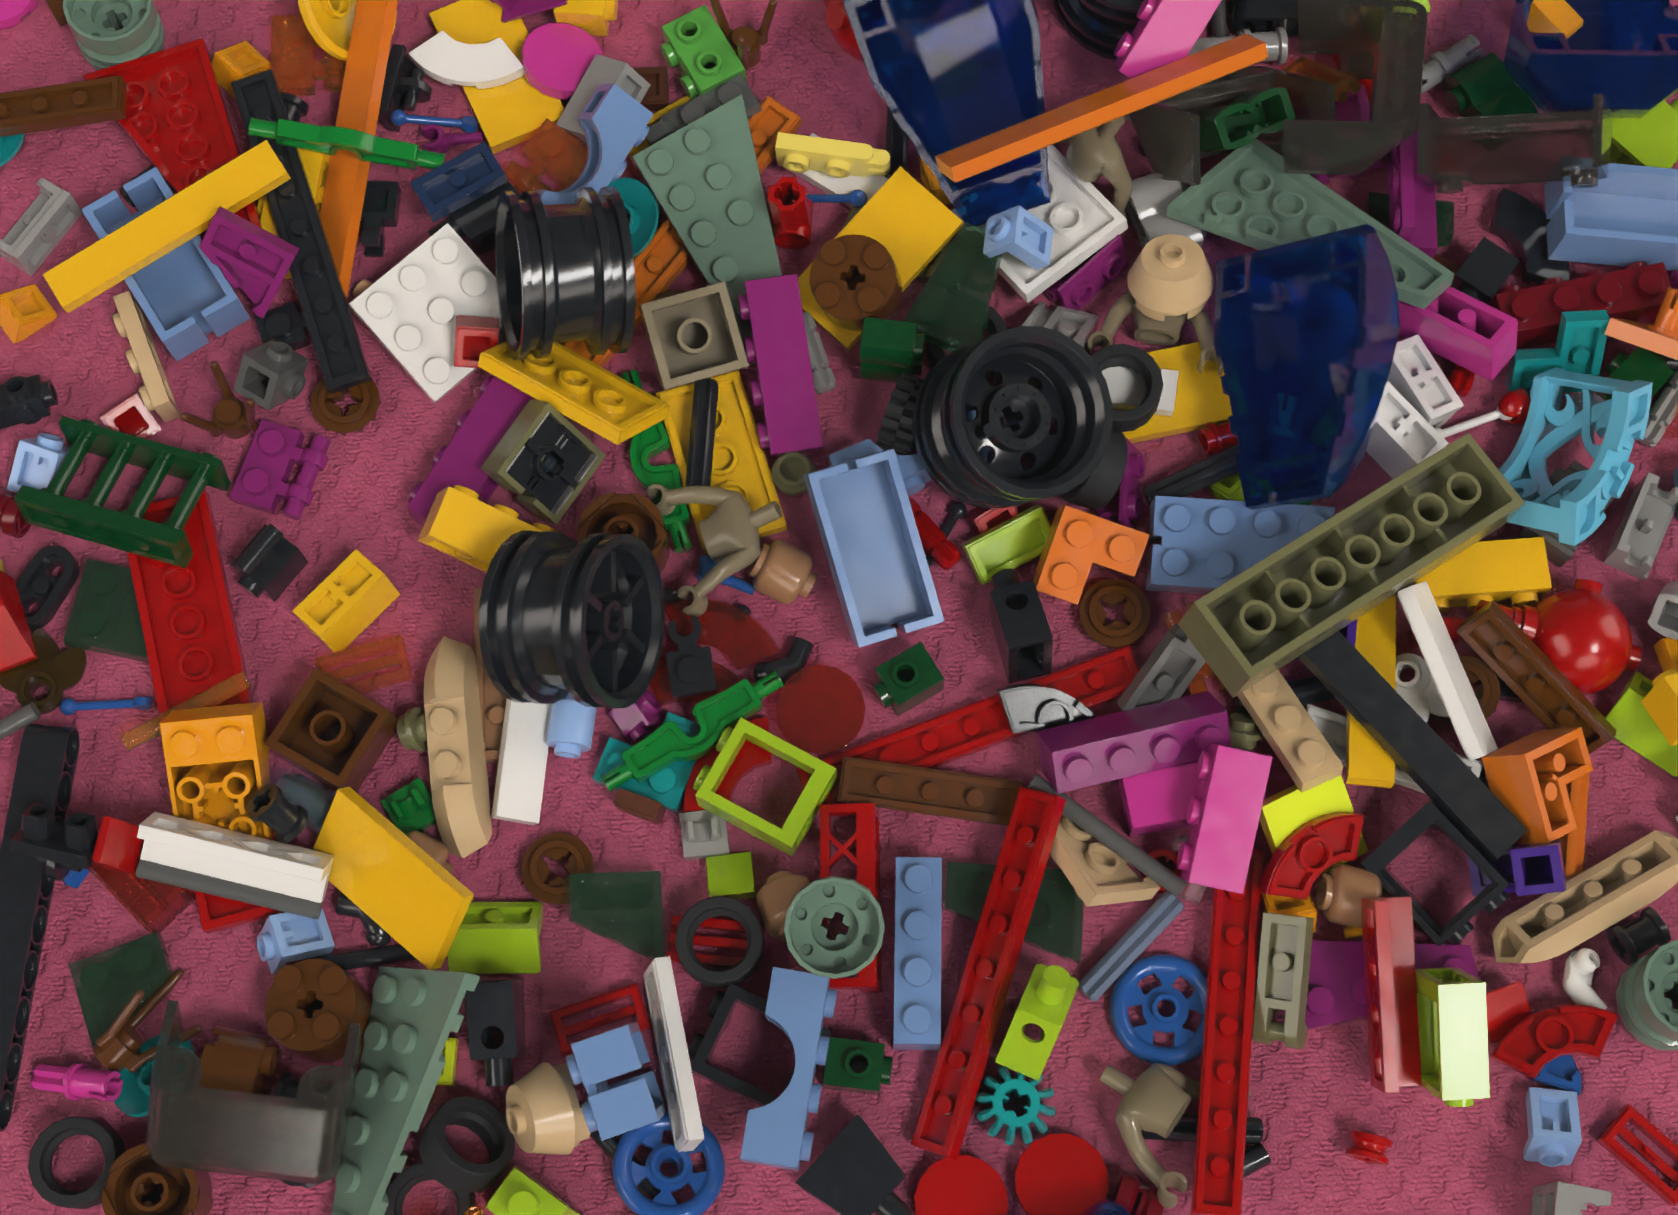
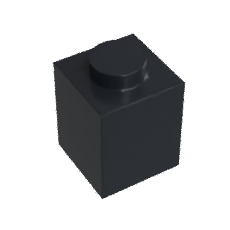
[1451,237,1520,305]

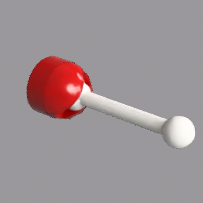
[1434,387,1531,439]

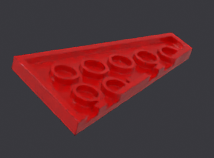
[83,38,263,231]

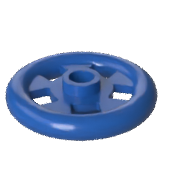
[1109,954,1207,1066]
[612,1112,725,1215]

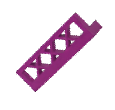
[1386,82,1438,258]

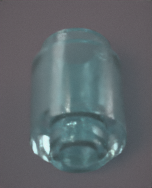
[276,773,337,833]

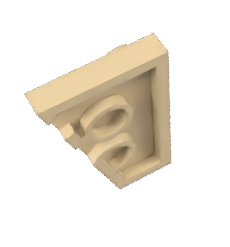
[1050,815,1161,907]

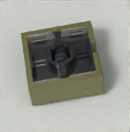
[480,399,606,525]

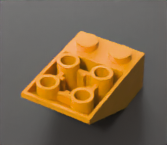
[160,702,272,840]

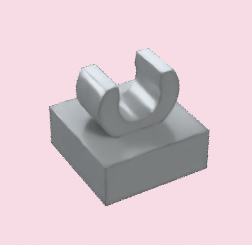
[679,810,730,861]

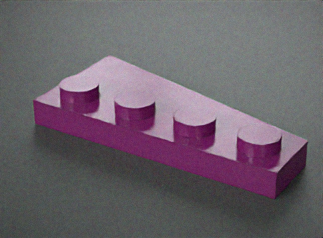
[1305,940,1479,1030]

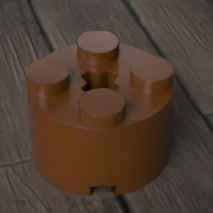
[810,234,902,331]
[577,492,670,574]
[265,958,372,1063]
[190,1025,282,1130]
[102,1143,213,1215]

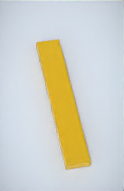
[43,140,291,313]
[1346,594,1396,788]

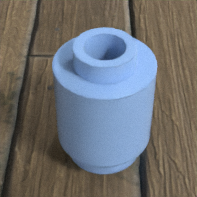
[546,692,597,758]

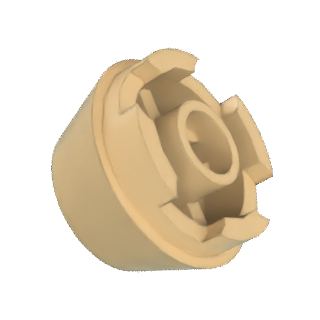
[1127,234,1214,321]
[506,1062,590,1155]

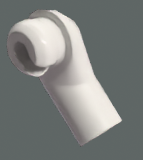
[1562,948,1607,1010]

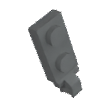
[646,74,762,146]
[1117,623,1206,710]

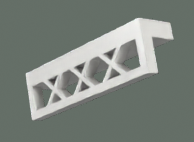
[137,811,334,903]

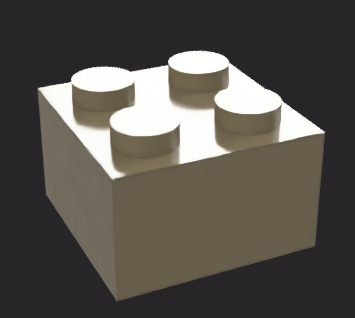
[638,281,749,391]

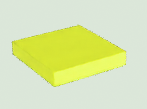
[1259,775,1368,875]

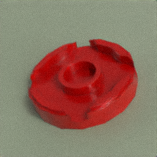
[1014,1133,1109,1215]
[914,1155,1008,1215]

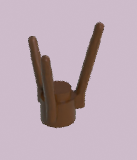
[710,0,777,71]
[180,361,259,439]
[93,969,202,1073]

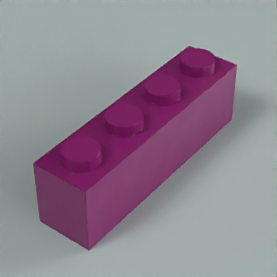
[738,274,823,458]
[407,375,536,526]
[1036,691,1231,794]

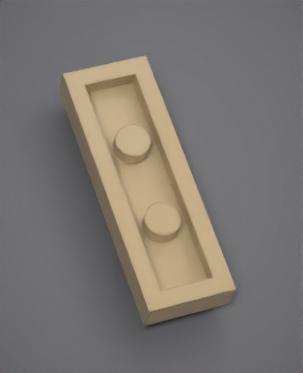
[112,291,181,423]
[1237,670,1343,793]

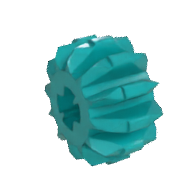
[976,1066,1055,1146]

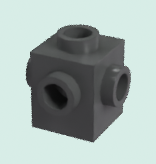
[233,339,308,411]

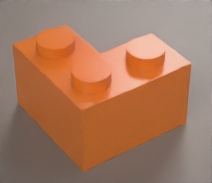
[1032,505,1149,605]
[1481,727,1593,845]

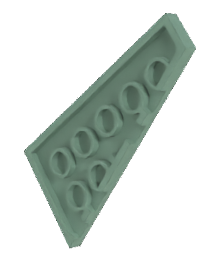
[632,94,782,367]
[1166,138,1455,309]
[331,966,480,1215]

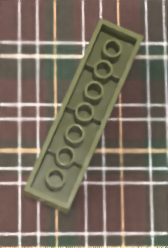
[1178,433,1525,698]

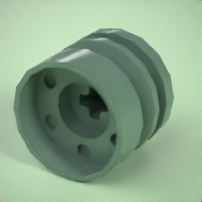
[62,0,166,70]
[784,875,885,979]
[1615,939,1678,1051]

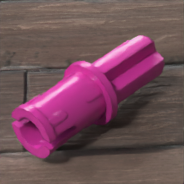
[31,1063,123,1102]

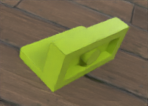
[1605,671,1678,777]
[447,902,544,974]

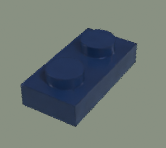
[410,141,508,223]

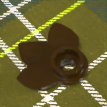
[0,628,87,715]

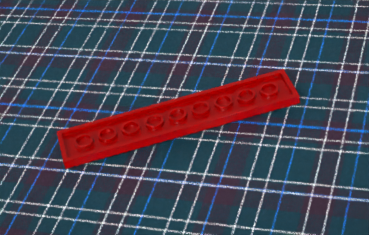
[119,489,284,934]

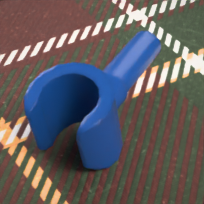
[697,555,755,595]

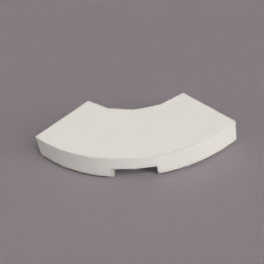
[409,30,526,89]

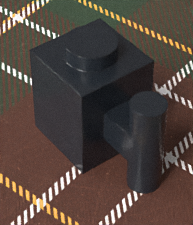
[231,524,308,602]

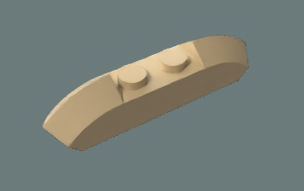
[424,636,493,859]
[1492,830,1678,963]

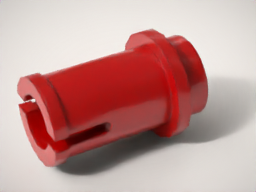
[1199,415,1258,454]

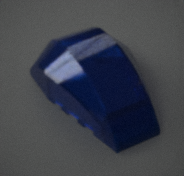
[843,0,1051,229]
[1504,0,1678,118]
[1214,224,1400,510]

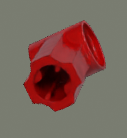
[768,177,813,249]

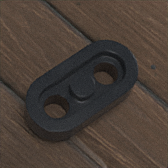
[16,546,80,630]

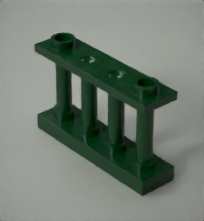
[14,416,231,568]

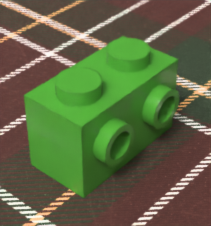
[660,5,747,100]

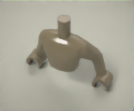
[1052,116,1132,219]
[1086,290,1226,376]
[646,484,782,617]
[1100,1063,1250,1208]

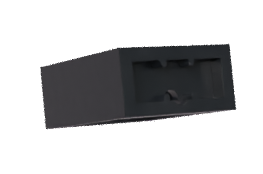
[1361,800,1511,946]
[688,983,832,1107]

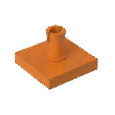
[1604,287,1678,360]

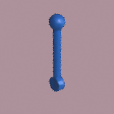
[390,110,478,133]
[807,189,868,207]
[59,697,152,715]

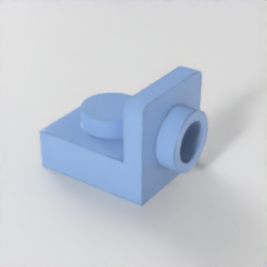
[983,205,1054,270]
[7,433,69,493]
[257,908,335,975]
[1523,1087,1582,1167]

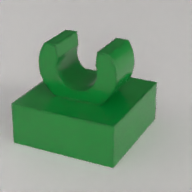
[381,777,437,835]

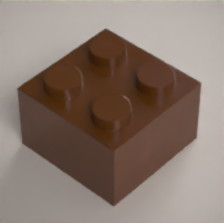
[265,668,398,793]

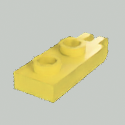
[775,132,890,178]

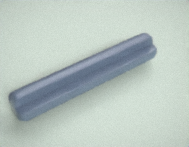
[1078,891,1184,1002]

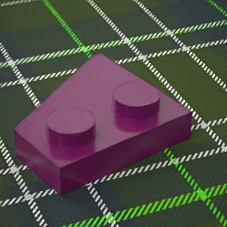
[199,206,299,319]

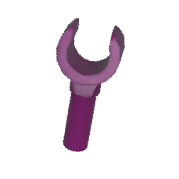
[421,124,483,154]

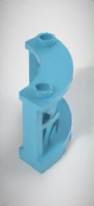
[1499,367,1653,546]

